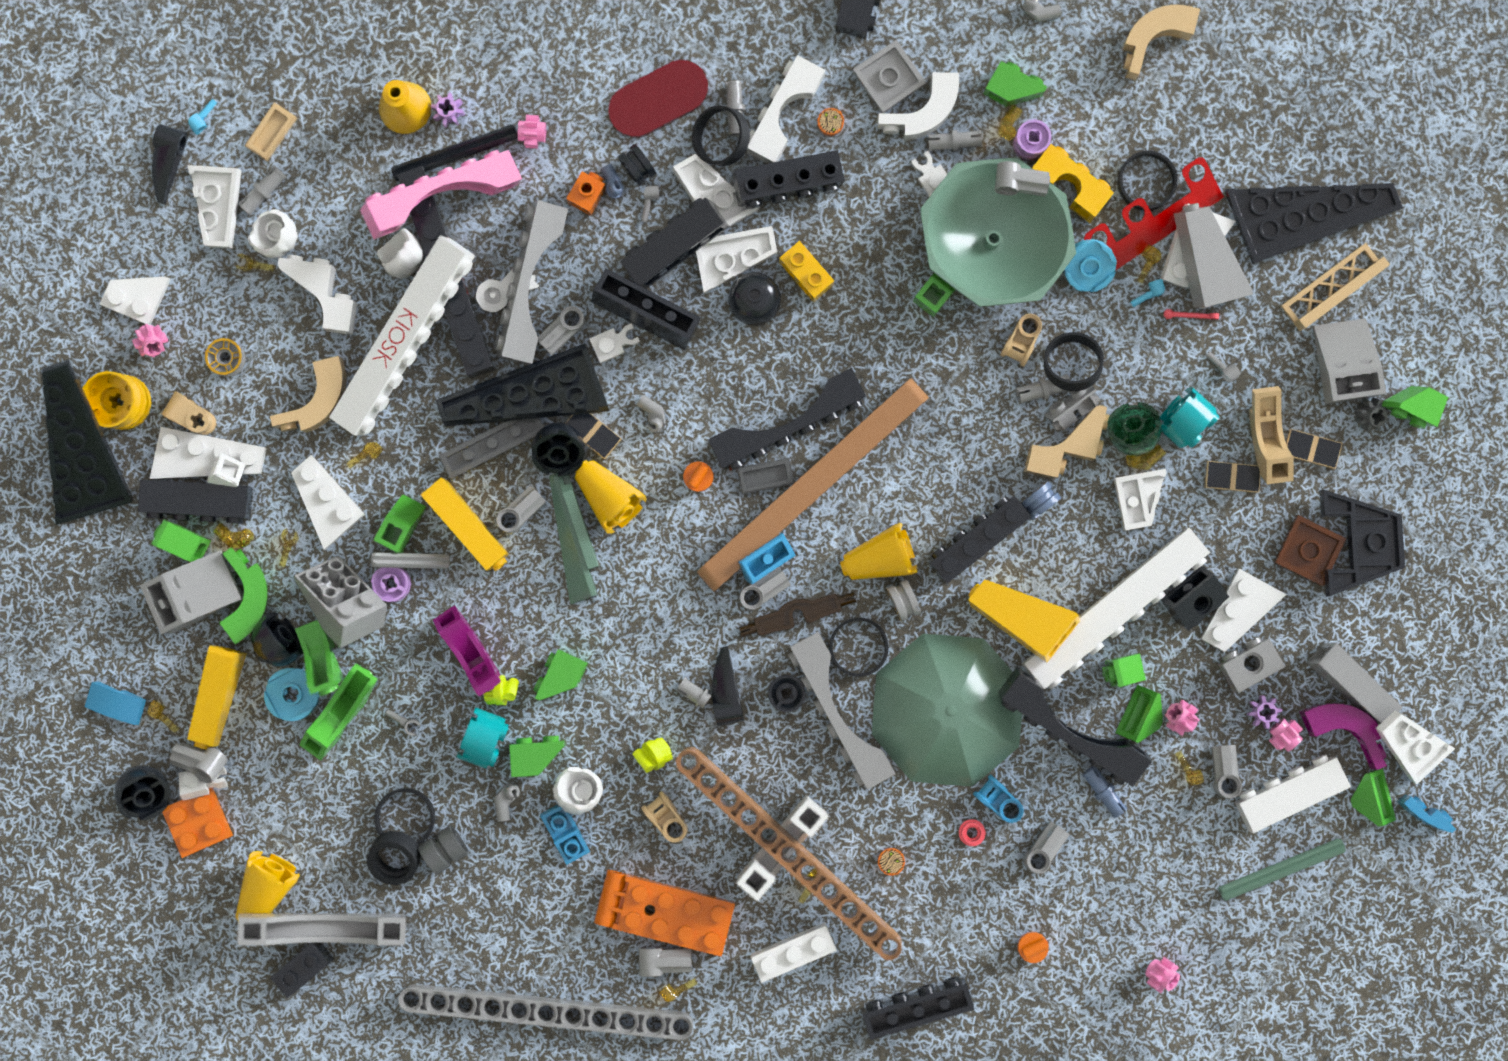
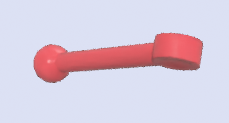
[1163,309,1219,320]

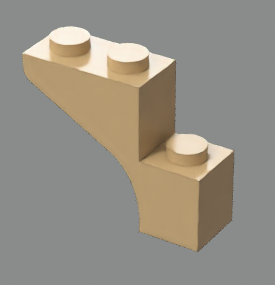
[1024,405,1110,479]

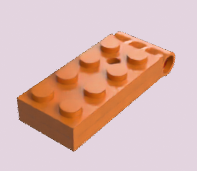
[594,869,735,957]

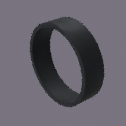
[692,105,750,166]
[1117,151,1178,211]
[1044,332,1104,391]
[829,618,889,677]
[374,788,435,844]

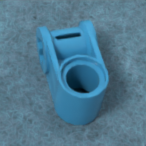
[973,774,1024,823]

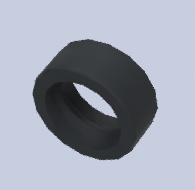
[367,831,421,885]

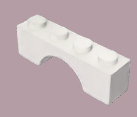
[747,55,825,164]

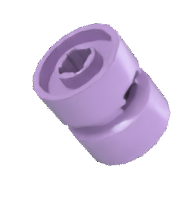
[1013,119,1051,161]

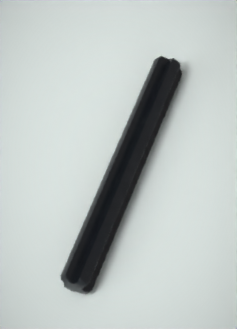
[391,125,518,181]

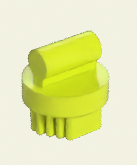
[483,675,519,706]
[632,738,673,773]

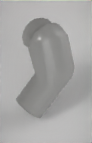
[1023,0,1061,22]
[637,395,666,433]
[494,783,520,822]

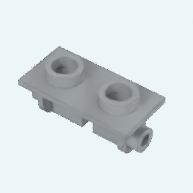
[1044,387,1100,432]

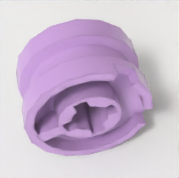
[371,567,411,602]

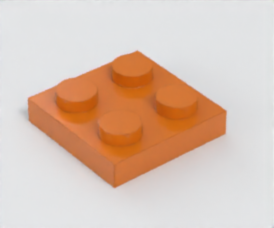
[162,787,233,858]

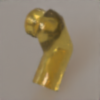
[997,104,1023,141]
[1126,444,1166,470]
[213,523,254,548]

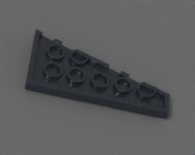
[1224,183,1403,265]
[435,343,610,427]
[41,360,133,525]

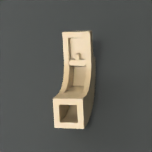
[1122,5,1200,80]
[270,356,347,433]
[1249,386,1293,484]

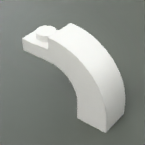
[877,72,959,140]

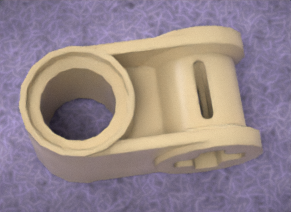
[1000,313,1042,367]
[161,391,216,435]
[641,791,688,842]

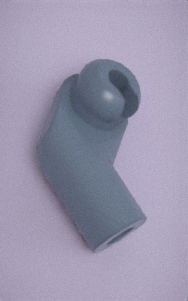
[600,164,624,199]

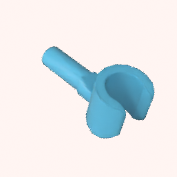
[188,99,217,135]
[1131,279,1165,307]

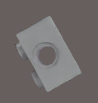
[1218,637,1285,693]

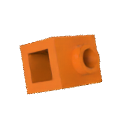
[566,171,606,216]

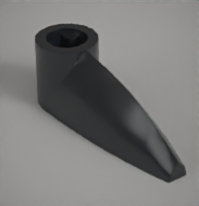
[152,124,188,205]
[712,646,744,726]

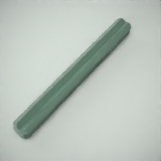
[1218,839,1346,901]

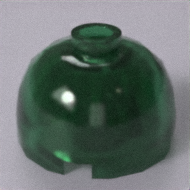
[1107,402,1162,456]

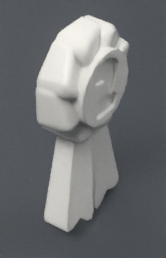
[476,270,539,312]

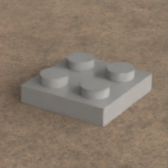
[852,40,926,113]

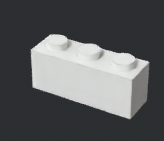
[751,922,837,983]

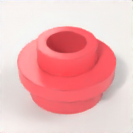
[958,819,986,846]

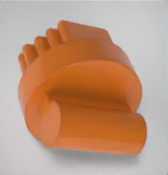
[683,461,714,492]
[1017,931,1049,963]

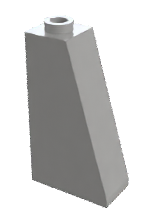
[1174,203,1253,308]
[1306,643,1403,725]

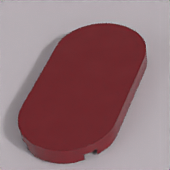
[608,60,708,138]

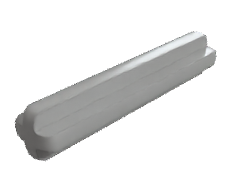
[371,553,450,569]

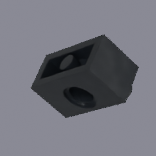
[1161,566,1229,631]
[270,942,334,998]

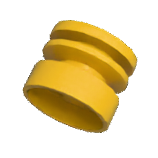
[82,371,152,430]

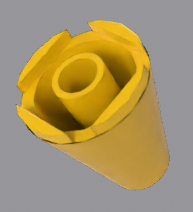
[379,80,432,134]
[575,460,647,534]
[840,523,917,580]
[235,851,300,921]

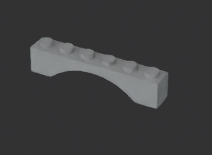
[494,200,568,365]
[788,632,896,790]
[237,913,406,946]

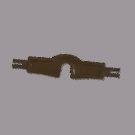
[739,592,857,638]

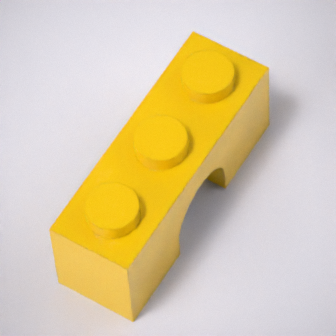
[1032,144,1114,223]

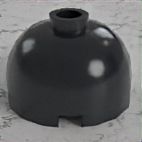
[728,272,781,326]
[532,422,585,477]
[251,612,303,667]
[114,765,171,821]

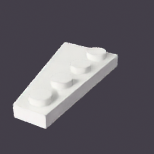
[150,427,267,479]

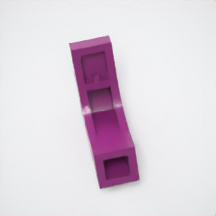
[433,605,502,697]
[1299,703,1387,770]

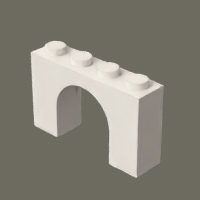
[737,795,829,901]

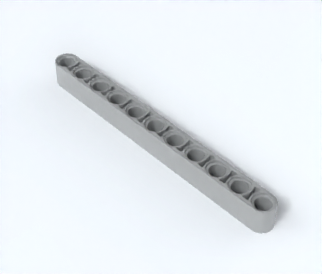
[398,984,694,1040]

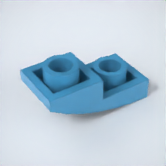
[85,681,146,725]
[1397,795,1456,833]
[540,804,590,865]

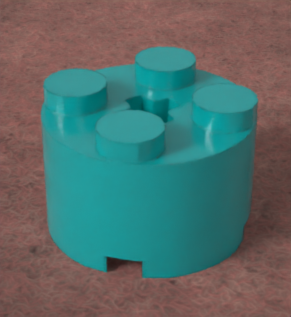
[1155,387,1220,448]
[456,707,509,769]

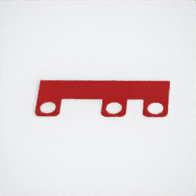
[1084,157,1224,271]

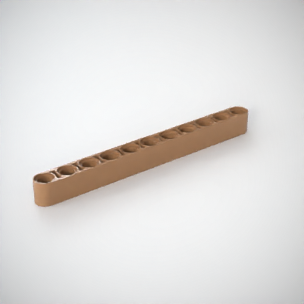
[696,378,929,592]
[676,747,902,960]

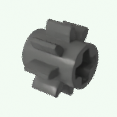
[1354,397,1388,432]

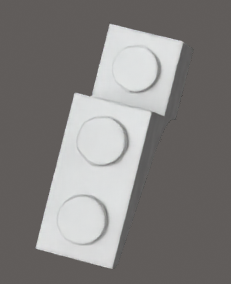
[278,255,357,335]

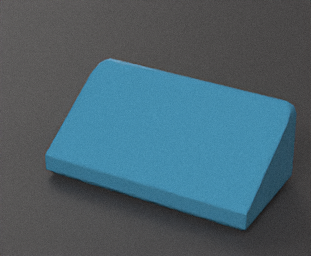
[738,533,796,584]

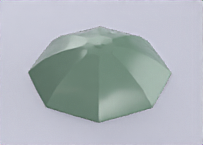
[920,157,1076,307]
[872,634,1022,787]

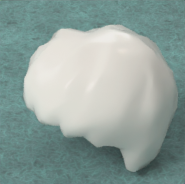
[248,210,298,258]
[377,228,425,279]
[553,767,603,815]

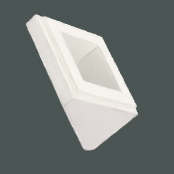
[207,453,245,487]

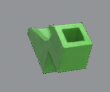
[295,620,344,696]
[299,663,378,761]

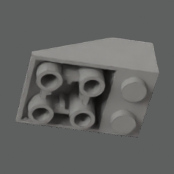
[1313,318,1386,405]
[140,550,243,634]
[294,555,387,648]

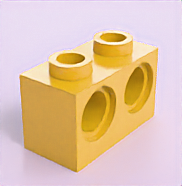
[779,240,834,303]

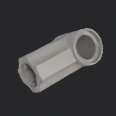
[995,161,1050,197]
[538,306,586,356]
[496,485,546,534]
[738,567,791,610]
[169,742,228,784]
[1211,745,1242,798]
[1023,821,1070,874]
[639,946,692,977]

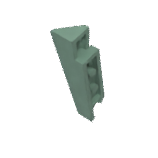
[549,473,600,604]

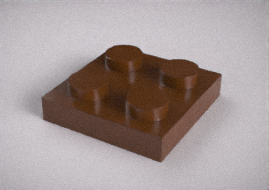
[1273,515,1347,587]

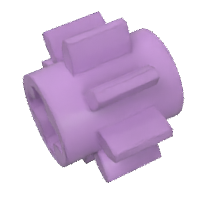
[431,92,465,128]
[1246,695,1282,729]

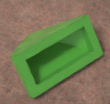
[1115,685,1163,743]
[1351,768,1396,827]

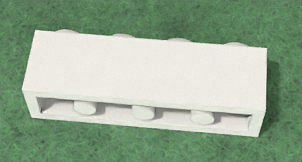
[1235,754,1351,833]

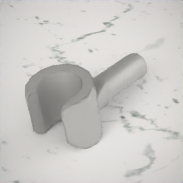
[641,186,659,222]
[1206,352,1241,382]
[385,709,421,736]

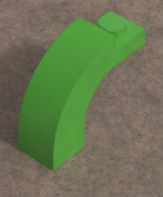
[220,547,268,644]

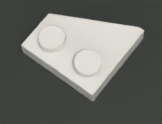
[100,277,171,325]
[1114,469,1166,531]

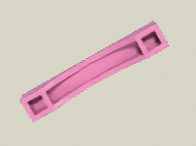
[360,150,522,239]

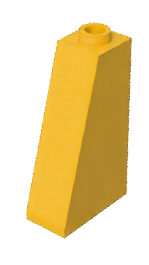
[421,477,509,572]
[968,579,1080,663]
[187,646,247,750]

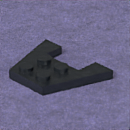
[1319,489,1405,597]

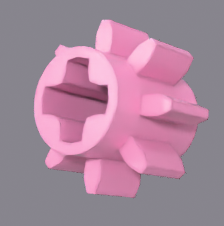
[518,115,546,149]
[132,324,168,357]
[1165,700,1200,736]
[1269,718,1303,752]
[1146,957,1180,993]

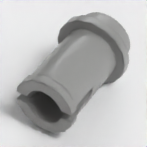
[676,677,712,708]

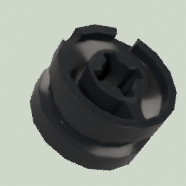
[618,144,656,187]
[768,675,805,712]

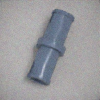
[1082,766,1128,818]

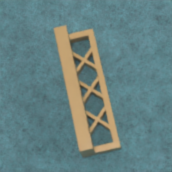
[1281,243,1390,331]

